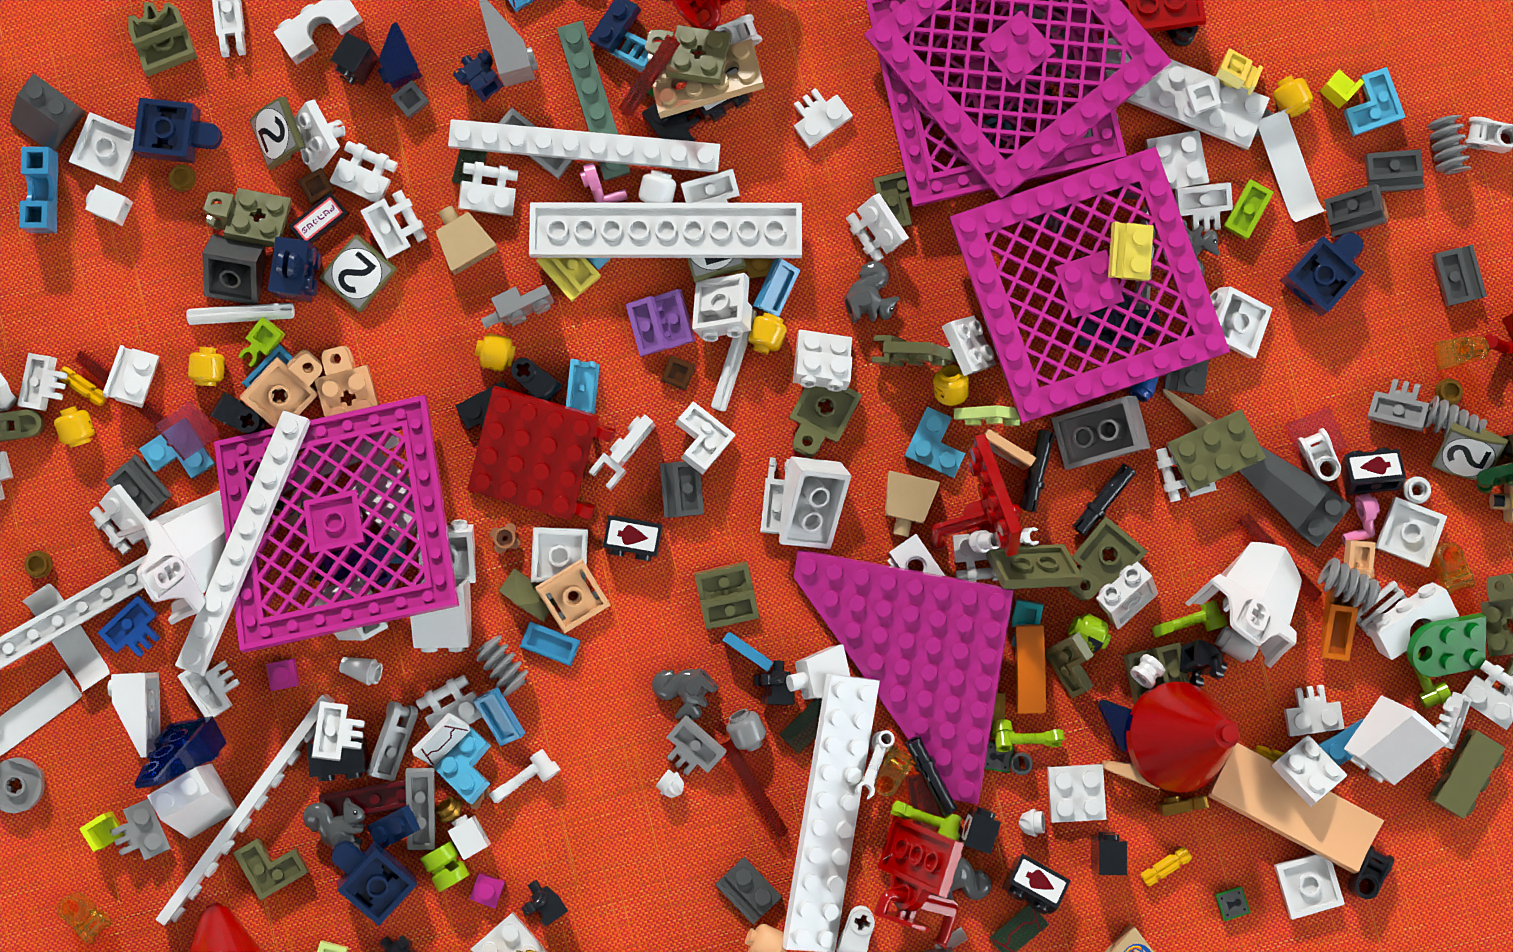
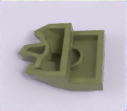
[128,2,198,77]

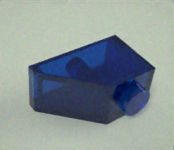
[378,22,423,89]
[1096,699,1133,752]

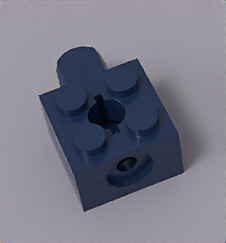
[132,97,223,163]
[1280,232,1364,317]
[268,237,322,303]
[1075,293,1160,351]
[332,840,417,926]

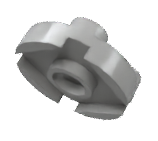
[0,757,45,813]

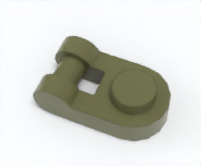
[0,410,45,442]

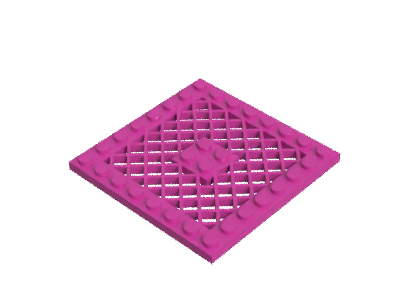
[864,0,1172,199]
[866,0,1126,207]
[949,147,1230,424]
[214,395,459,653]

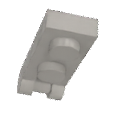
[366,701,418,781]

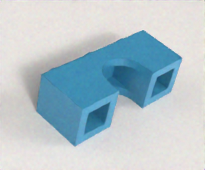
[19,147,59,233]

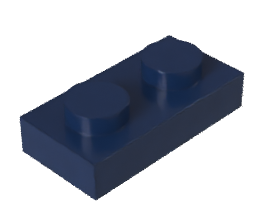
[589,0,641,54]
[367,804,421,848]

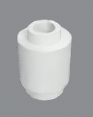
[1215,626,1258,663]

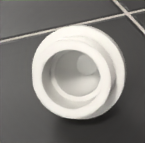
[655,769,684,798]
[1019,809,1045,837]

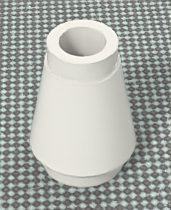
[339,657,383,686]

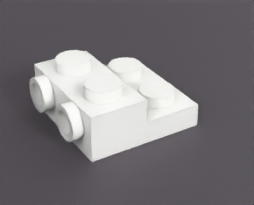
[692,273,752,342]
[1210,286,1273,358]
[793,329,852,392]
[417,520,476,583]
[1096,561,1158,630]

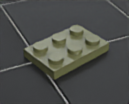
[1166,409,1266,493]
[986,544,1083,589]

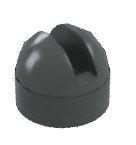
[1010,752,1033,775]

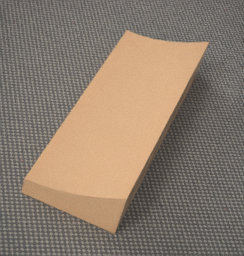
[1208,743,1384,874]

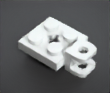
[589,414,655,490]

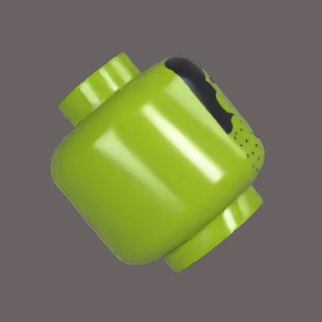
[1068,613,1111,654]

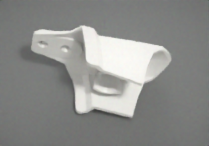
[116,502,226,625]
[1185,542,1302,668]

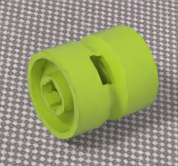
[420,841,470,892]

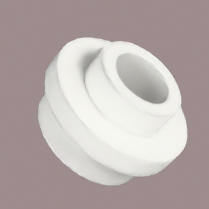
[1403,477,1431,504]

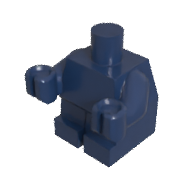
[453,49,503,102]

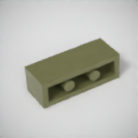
[1428,729,1505,819]

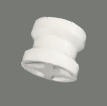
[1130,654,1165,689]

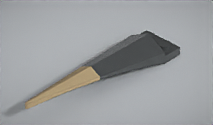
[1163,389,1352,549]

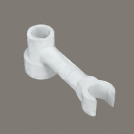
[969,527,1039,552]
[855,730,895,800]
[489,749,561,803]

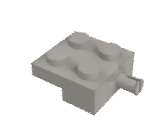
[481,285,555,329]

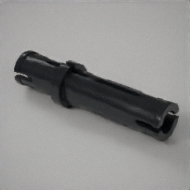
[1020,430,1055,513]
[1072,463,1136,537]
[905,736,957,816]

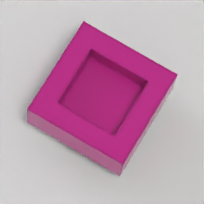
[266,659,300,691]
[469,872,506,908]

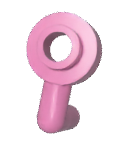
[580,162,628,203]
[1342,493,1379,545]

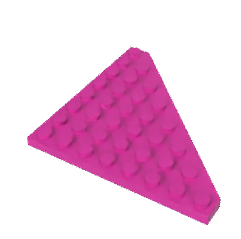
[794,549,1014,805]

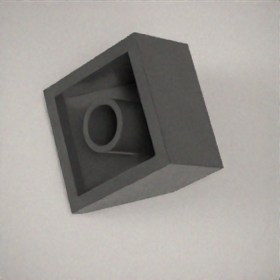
[10,73,86,152]
[202,234,266,305]

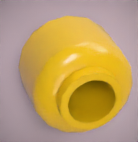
[1273,75,1313,118]
[748,313,787,355]
[474,333,516,371]
[188,347,225,386]
[933,365,969,406]
[54,406,95,448]

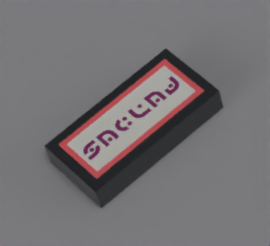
[289,192,349,244]

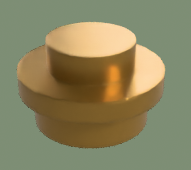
[168,164,196,192]
[1435,378,1463,406]
[24,551,53,578]
[436,797,462,823]

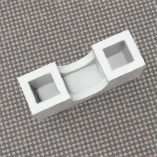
[274,0,363,65]
[1365,582,1459,660]

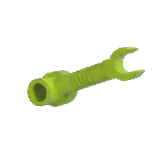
[1152,600,1228,638]
[1405,651,1452,709]
[991,719,1065,753]
[891,801,962,841]

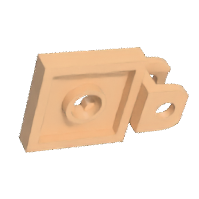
[315,346,379,417]
[240,349,322,428]

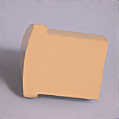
[1344,540,1376,579]

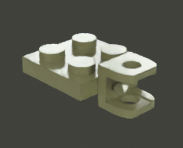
[645,25,731,85]
[204,188,292,248]
[871,335,958,367]
[789,386,862,458]
[1067,516,1148,601]
[1480,573,1513,657]

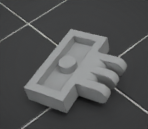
[1368,379,1430,432]
[666,715,727,775]
[110,799,171,861]

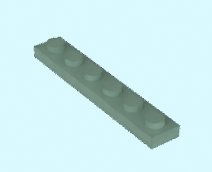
[557,20,631,182]

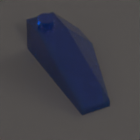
[134,716,227,789]

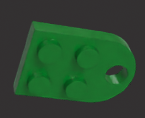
[1407,613,1486,677]

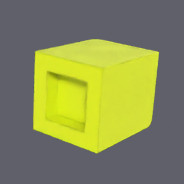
[1319,69,1364,109]
[79,811,124,852]

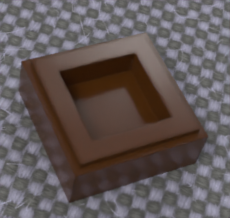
[298,168,336,205]
[661,355,696,391]

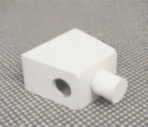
[786,644,850,700]

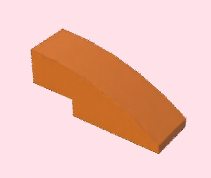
[1321,587,1359,661]
[1015,624,1046,714]

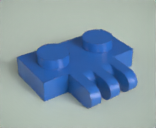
[98,595,160,657]

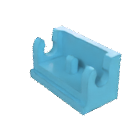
[566,359,600,414]

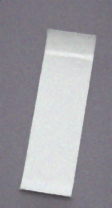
[1258,108,1326,222]
[21,583,110,693]
[0,668,82,756]

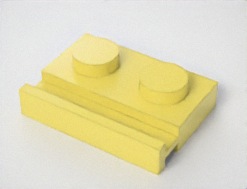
[1215,48,1263,96]
[1108,221,1153,282]
[536,258,601,302]

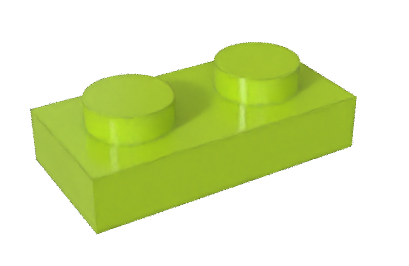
[1223,179,1274,240]

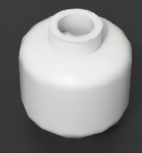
[638,170,676,203]

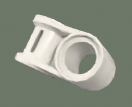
[713,14,763,46]
[1464,117,1513,153]
[1297,428,1341,482]
[836,905,875,952]

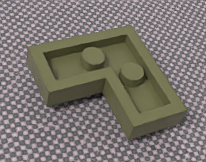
[872,171,912,228]
[1045,632,1094,698]
[233,838,310,901]

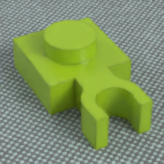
[238,317,285,367]

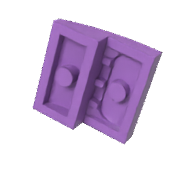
[626,289,696,356]

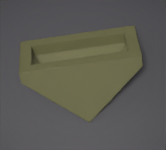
[499,568,556,622]

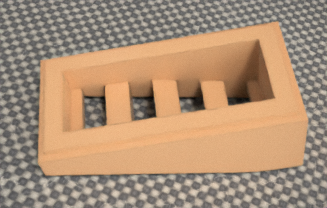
[1102,760,1159,789]

